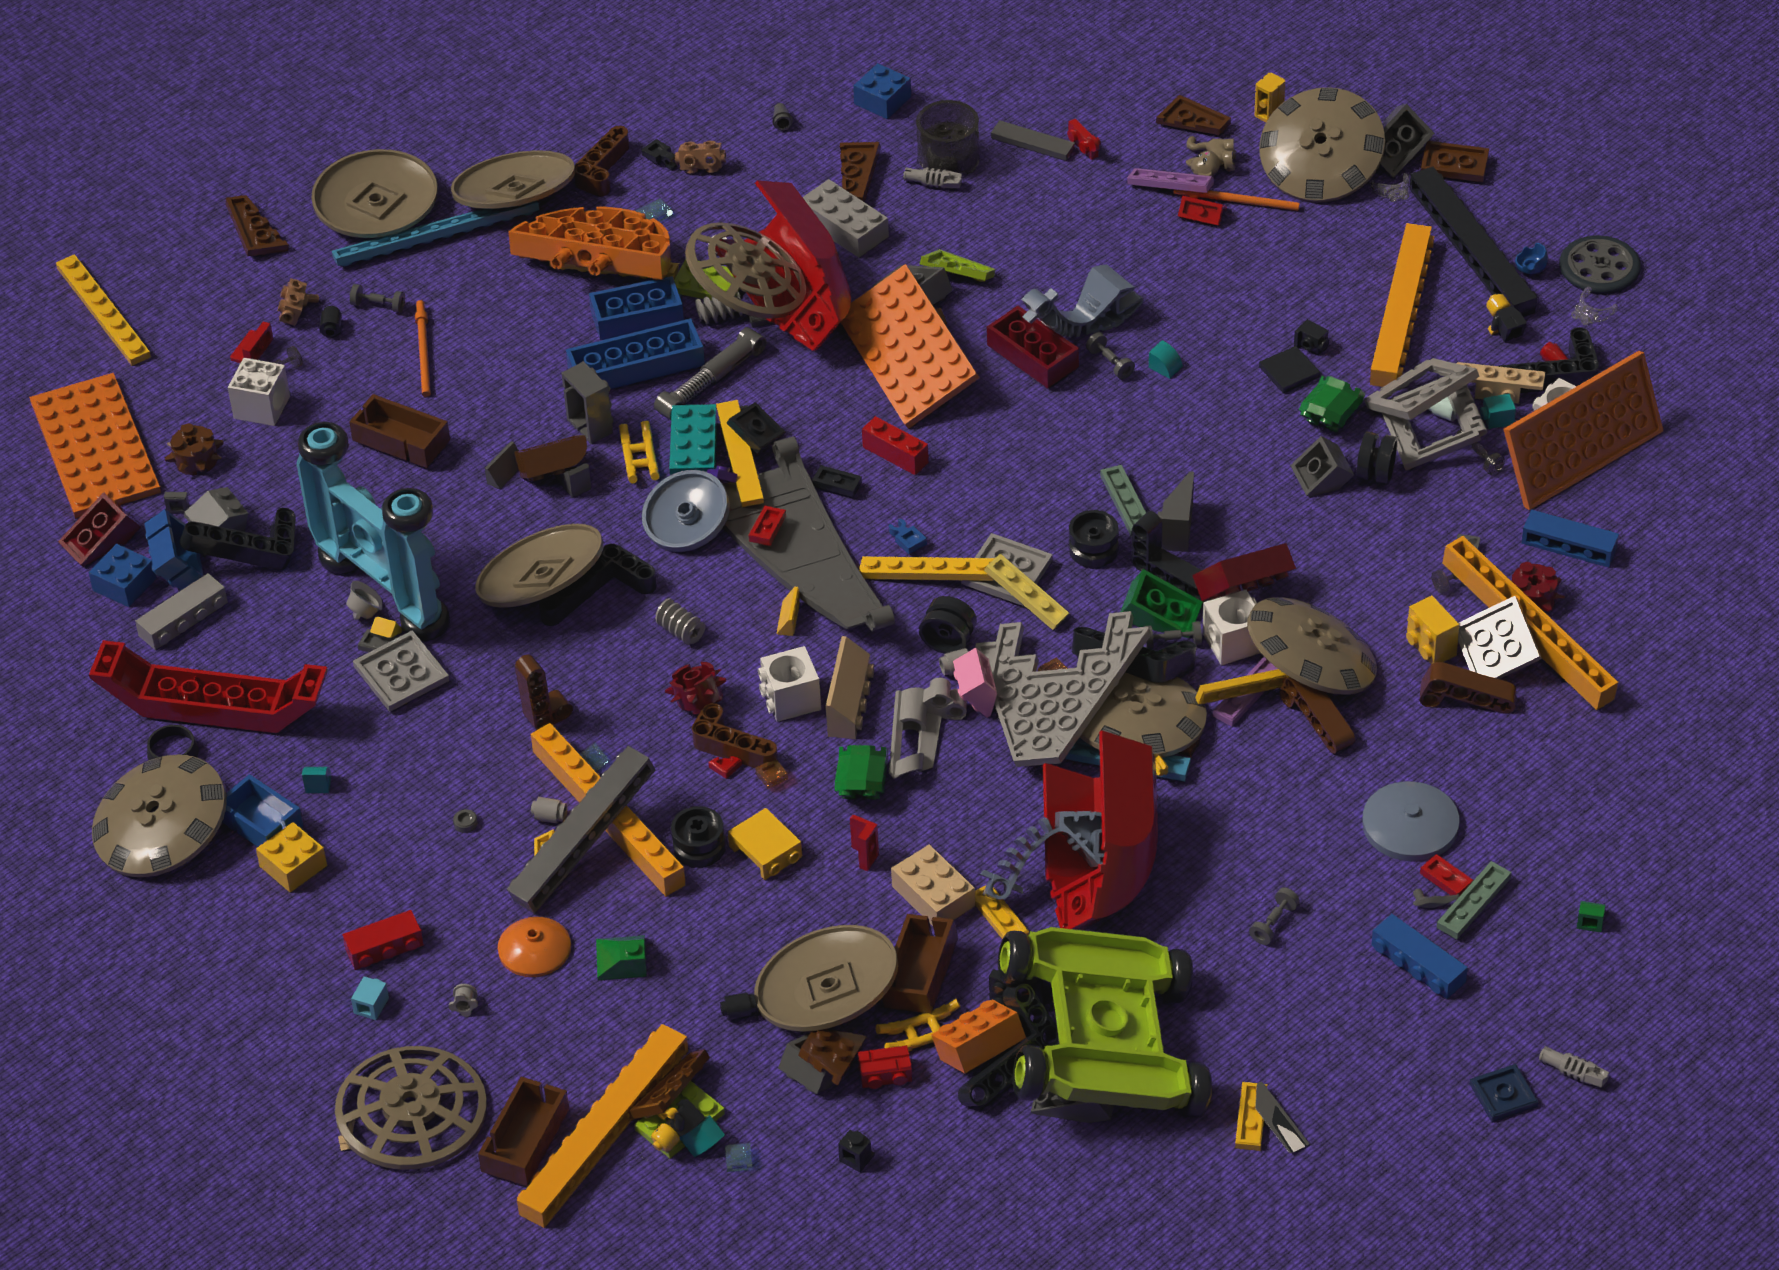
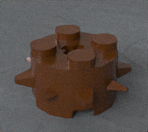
[165,423,224,475]

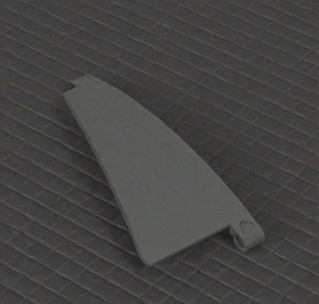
[722,436,895,631]

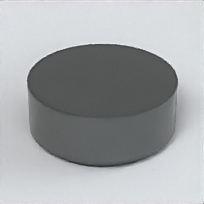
[453,809,478,833]

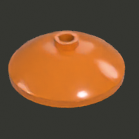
[498,917,571,977]

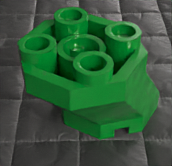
[1299,376,1366,433]
[834,745,888,800]

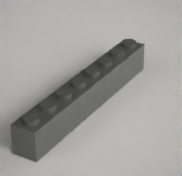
[506,746,656,914]

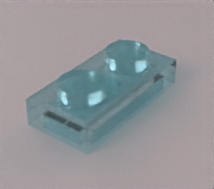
[635,198,672,222]

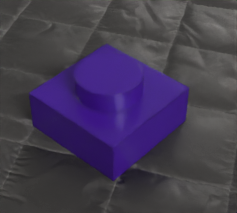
[707,466,737,483]

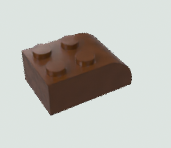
[514,435,587,481]

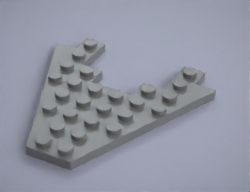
[975,611,1151,767]

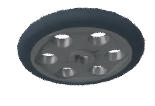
[1559,235,1641,294]

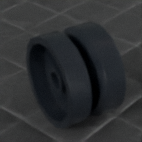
[1356,431,1398,485]
[1069,510,1119,568]
[919,596,977,654]
[671,806,726,868]

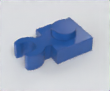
[889,518,927,554]

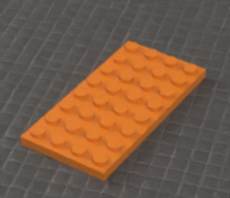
[841,264,980,429]
[1504,351,1663,510]
[29,373,161,518]

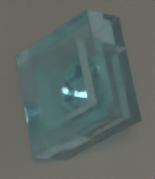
[725,1143,753,1172]

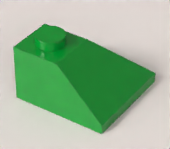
[596,935,647,980]

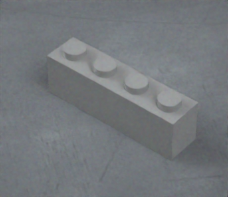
[135,573,228,650]

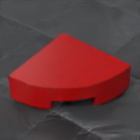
[708,756,742,779]

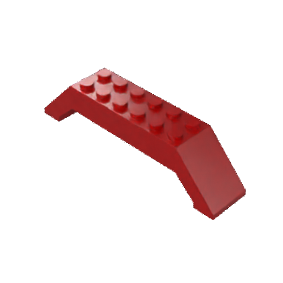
[89,640,328,733]

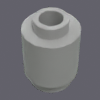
[939,648,968,676]
[531,797,567,824]

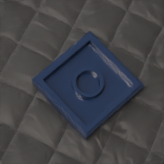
[1469,1064,1538,1122]

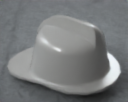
[346,581,382,620]

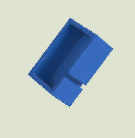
[144,509,204,590]
[222,774,303,847]

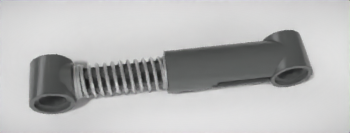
[654,327,767,420]

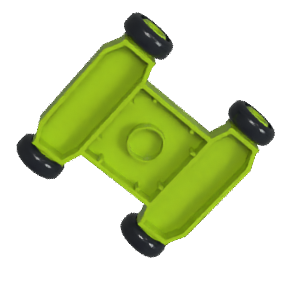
[998,927,1212,1118]

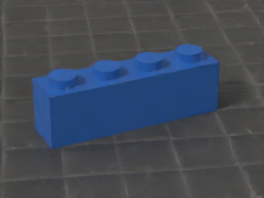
[1521,509,1619,568]
[1371,914,1468,999]

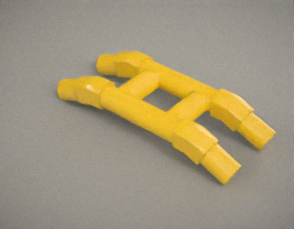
[619,421,659,484]
[875,999,961,1051]

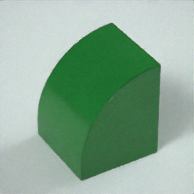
[1577,901,1606,932]

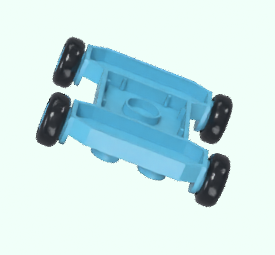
[296,421,450,641]

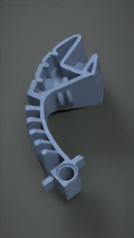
[1022,264,1144,337]
[979,811,1105,900]

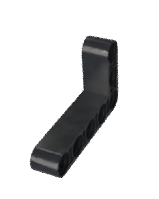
[1498,327,1599,393]
[179,507,296,570]
[1132,511,1226,605]
[539,543,657,626]
[1072,627,1197,683]
[958,984,1059,1107]

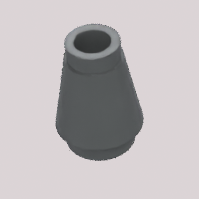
[772,103,793,131]

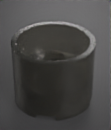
[916,100,980,175]

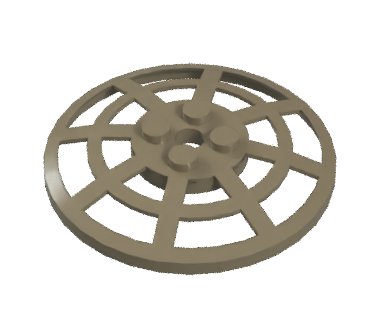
[685,222,806,319]
[335,1046,487,1170]

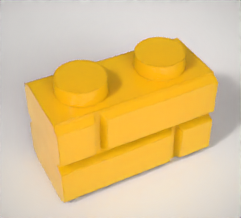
[1254,73,1285,122]

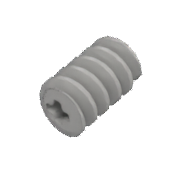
[696,291,743,325]
[655,598,705,645]

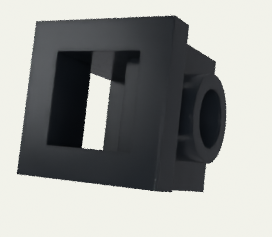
[1294,319,1329,355]
[838,1130,875,1172]

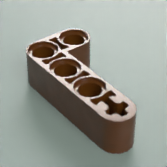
[574,126,629,197]
[515,654,573,730]
[1419,662,1517,713]
[1280,677,1355,754]
[692,703,778,771]

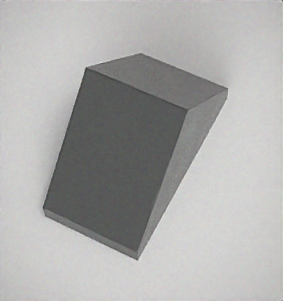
[555,463,591,498]

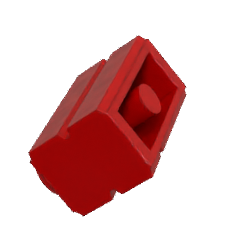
[858,1045,912,1089]

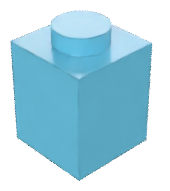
[351,977,389,1020]

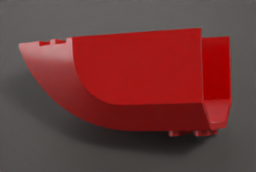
[715,180,851,351]
[1043,730,1158,930]

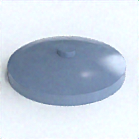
[642,470,730,552]
[1362,781,1459,861]

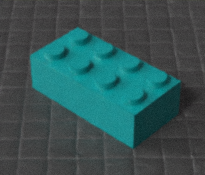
[669,404,718,475]

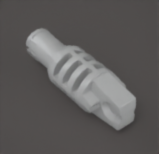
[903,167,962,189]
[1539,1046,1609,1087]

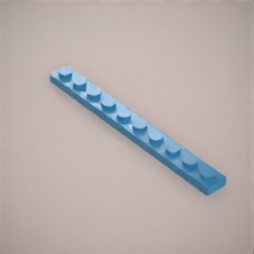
[332,201,539,266]

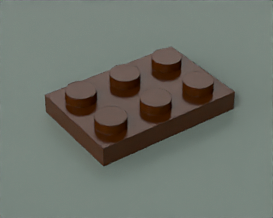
[1421,141,1489,182]

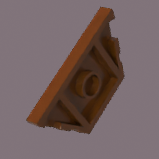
[798,1029,866,1085]

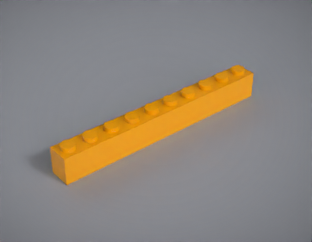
[1370,223,1435,387]
[1442,536,1618,710]
[531,723,686,897]
[517,1024,688,1228]

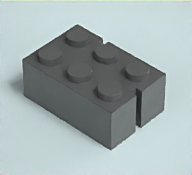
[561,361,614,444]

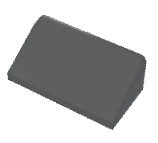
[485,441,519,489]

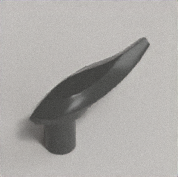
[1413,889,1459,908]

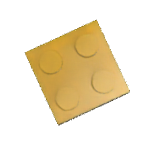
[1406,596,1459,664]
[256,822,327,893]

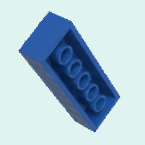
[566,318,705,389]

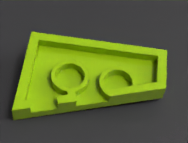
[920,249,996,282]

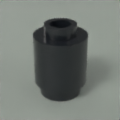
[319,306,342,338]
[720,992,757,1021]

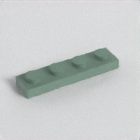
[1100,465,1146,537]
[1437,861,1512,939]

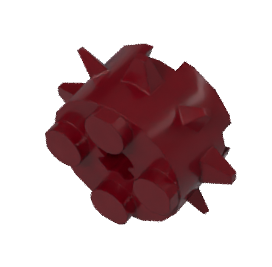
[1512,562,1565,612]
[665,662,727,714]

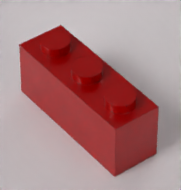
[862,416,929,475]
[342,910,424,970]

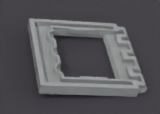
[1364,358,1480,420]
[1381,380,1487,471]

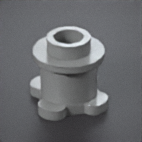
[449,984,478,1017]

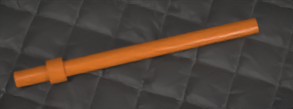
[1173,189,1300,211]
[415,300,431,397]

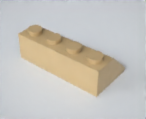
[826,636,874,739]

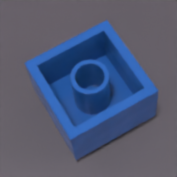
[853,63,911,119]
[88,544,156,607]

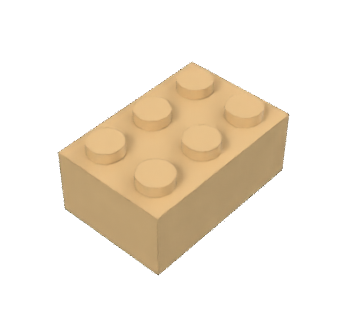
[891,845,975,926]

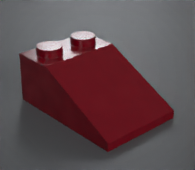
[58,492,141,567]

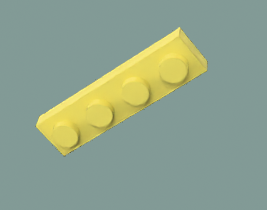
[984,554,1069,630]

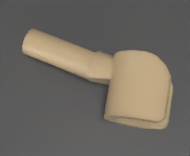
[338,1121,355,1151]

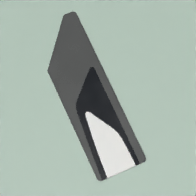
[1255,1082,1309,1153]

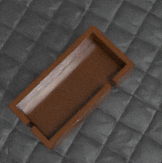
[349,394,450,468]
[882,914,958,1014]
[478,1076,569,1186]

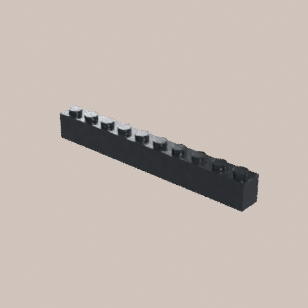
[1410,167,1538,317]

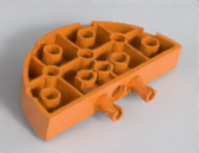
[508,207,671,280]

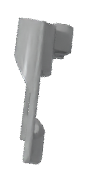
[889,678,967,779]

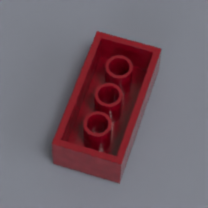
[987,306,1079,388]
[1192,543,1296,601]

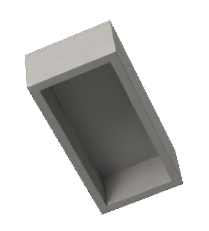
[803,179,889,258]

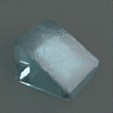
[580,743,610,772]

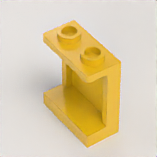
[728,808,802,880]

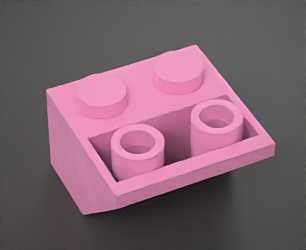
[953,648,997,718]

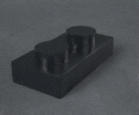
[812,465,862,497]

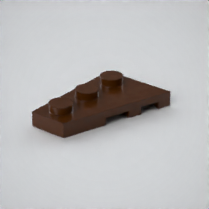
[1156,95,1231,135]

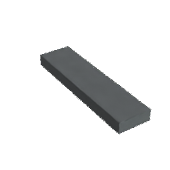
[991,120,1075,161]

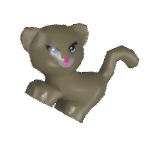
[1186,136,1236,176]

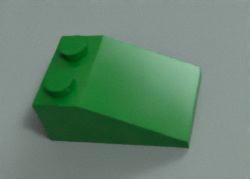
[1120,569,1203,638]

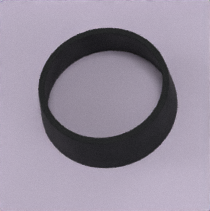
[147,725,199,761]

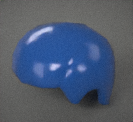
[1515,243,1548,275]

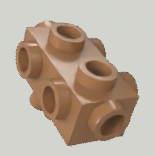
[675,141,726,173]
[277,278,319,326]

